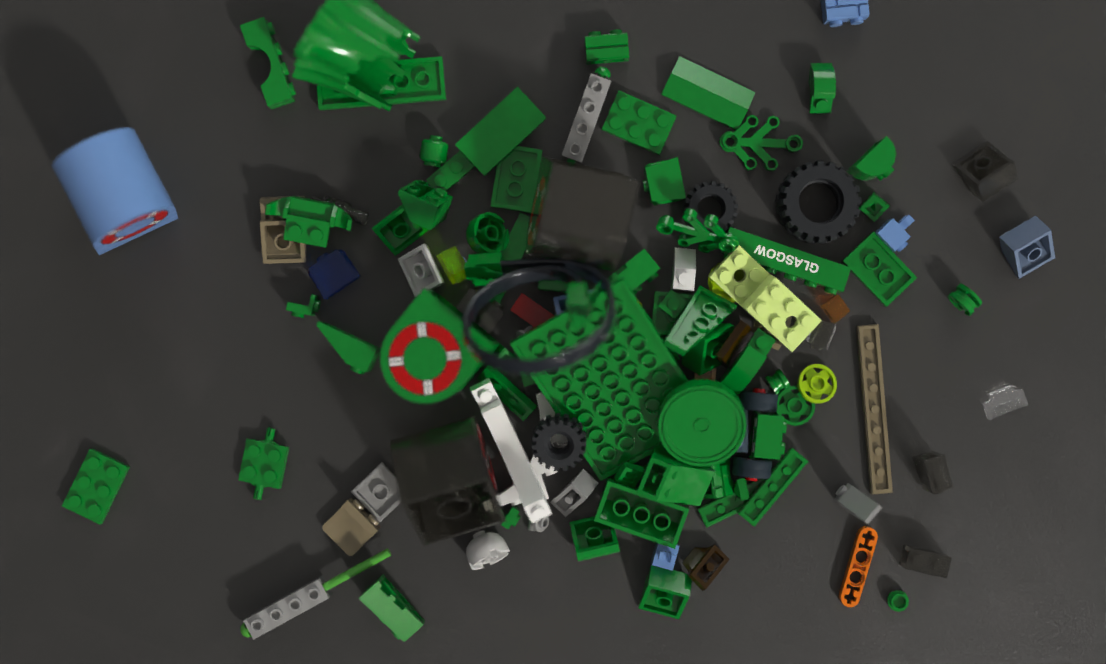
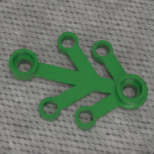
[719,115,803,171]
[656,208,739,253]

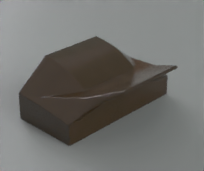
[682,544,730,591]

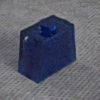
[308,249,362,300]

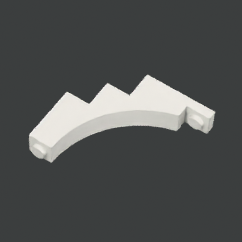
[470,378,552,523]

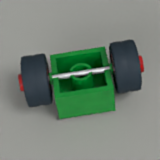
[732,388,787,481]

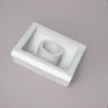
[398,244,445,297]

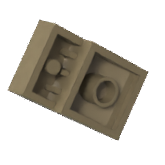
[260,196,307,264]

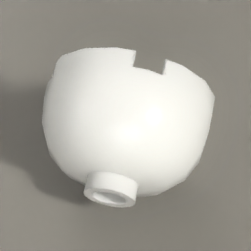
[466,530,510,570]

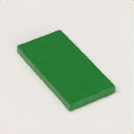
[455,86,547,177]

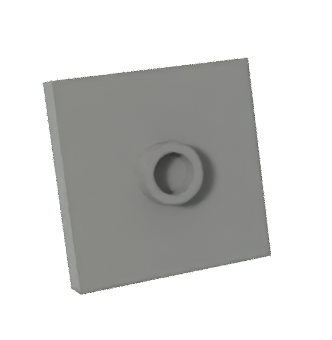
[351,462,411,522]

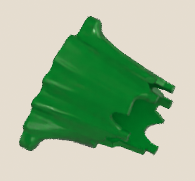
[291,0,421,111]

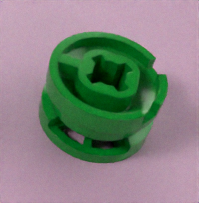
[948,283,982,316]

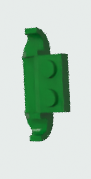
[265,196,352,248]

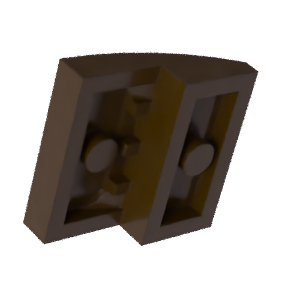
[716,320,753,369]

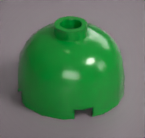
[466,212,509,254]

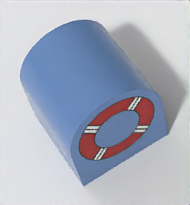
[52,128,178,255]

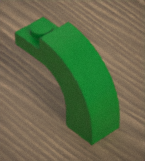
[718,328,776,395]

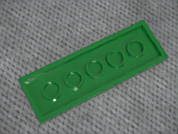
[317,56,446,110]

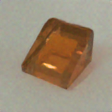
[821,294,850,323]

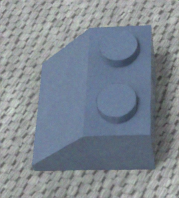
[999,216,1055,279]

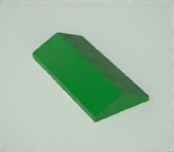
[661,56,756,130]

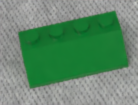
[594,477,689,549]

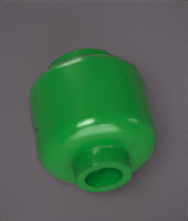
[419,135,449,167]

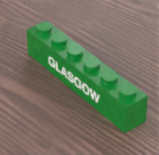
[719,227,851,295]

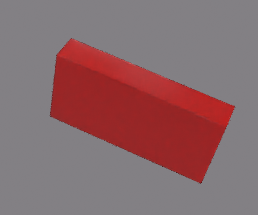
[510,293,555,327]

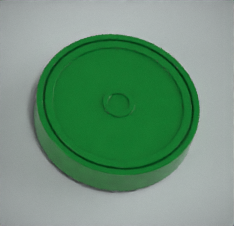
[658,379,747,466]

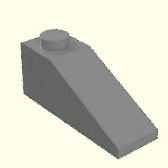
[834,483,882,524]

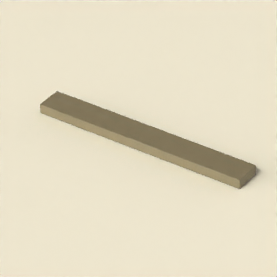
[856,324,893,494]

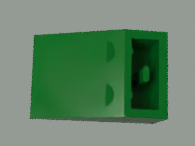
[637,446,715,506]

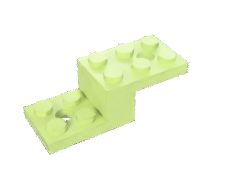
[709,245,822,352]

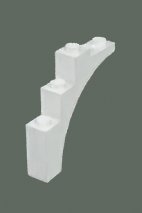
[483,392,568,513]

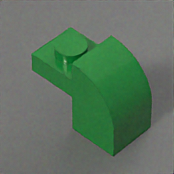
[808,63,836,113]

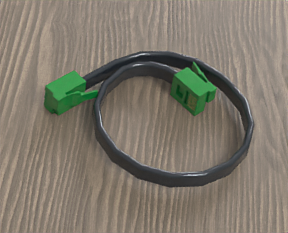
[461,252,617,375]

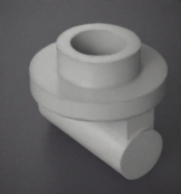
[528,516,549,532]

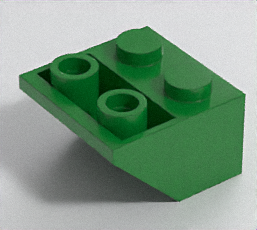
[398,180,453,230]

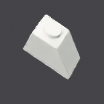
[671,248,696,292]

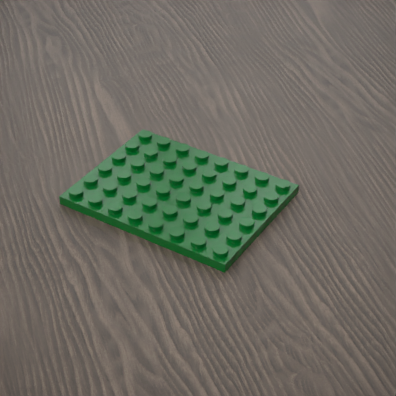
[510,277,688,481]

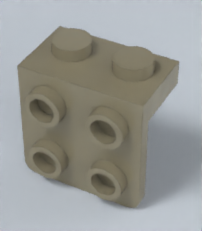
[322,497,381,556]

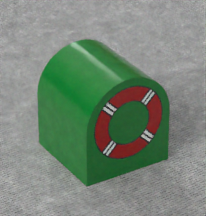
[380,289,501,403]

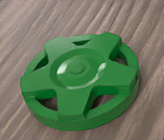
[776,386,815,426]

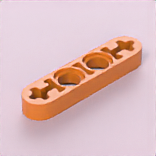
[839,526,878,607]

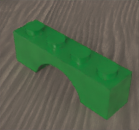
[240,17,297,109]

